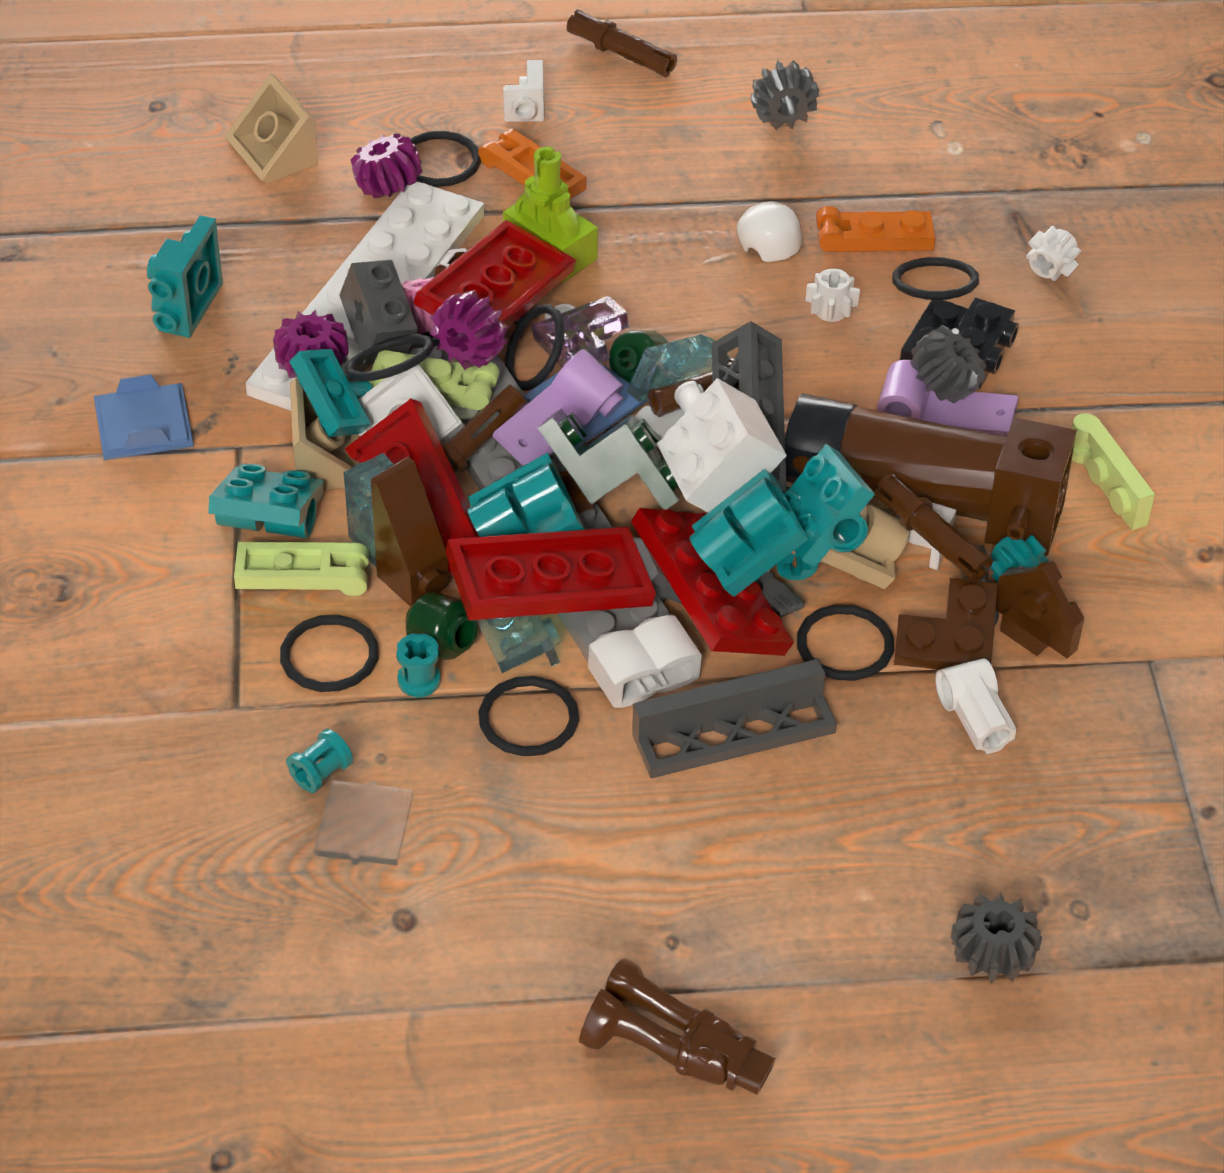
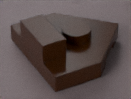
[996,561,1084,659]

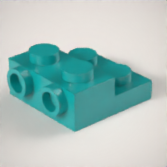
[147,215,223,338]

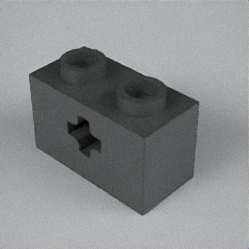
[339,260,418,365]

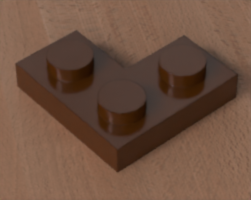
[894,579,998,670]

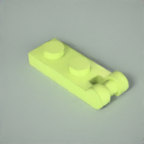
[368,350,500,410]
[1072,413,1155,531]
[234,542,370,596]

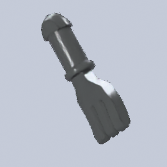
[755,571,804,618]

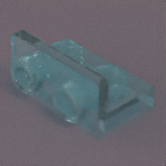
[627,334,730,402]
[476,615,562,673]

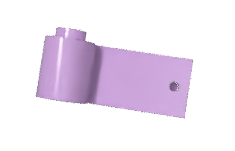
[492,349,624,466]
[877,360,1019,437]

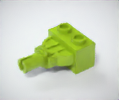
[503,146,598,283]

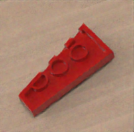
[344,398,480,576]

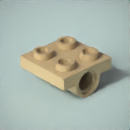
[820,502,909,589]

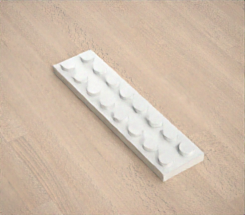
[246,181,484,411]

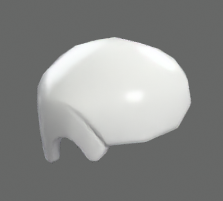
[737,201,803,262]

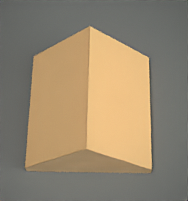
[225,73,318,183]
[290,378,368,490]

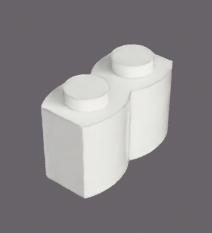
[588,615,702,708]

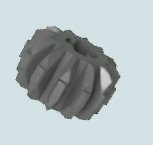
[751,60,819,130]
[910,325,986,403]
[951,892,1042,984]

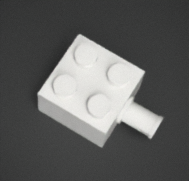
[657,378,787,513]

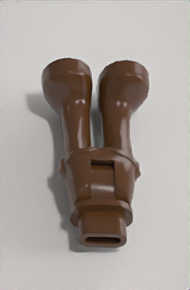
[579,958,776,1095]

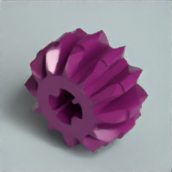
[350,133,423,198]
[430,290,509,370]
[273,309,349,379]

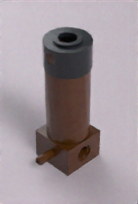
[785,393,1077,556]

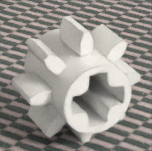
[1026,226,1081,281]
[805,269,860,322]

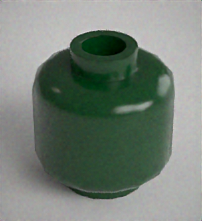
[609,330,674,387]
[405,592,477,660]

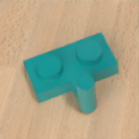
[289,349,373,437]

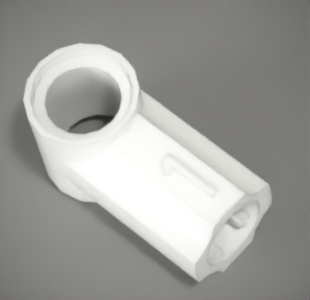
[935,658,1017,754]

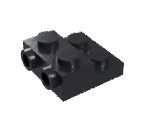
[900,297,1019,389]

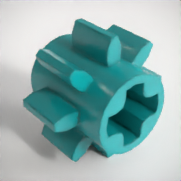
[990,535,1049,583]

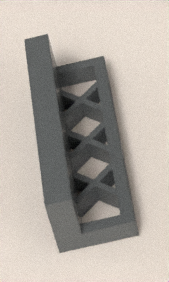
[712,321,786,493]
[632,659,837,778]

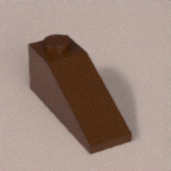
[371,456,449,607]

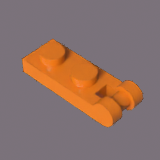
[478,129,586,199]
[816,206,935,252]

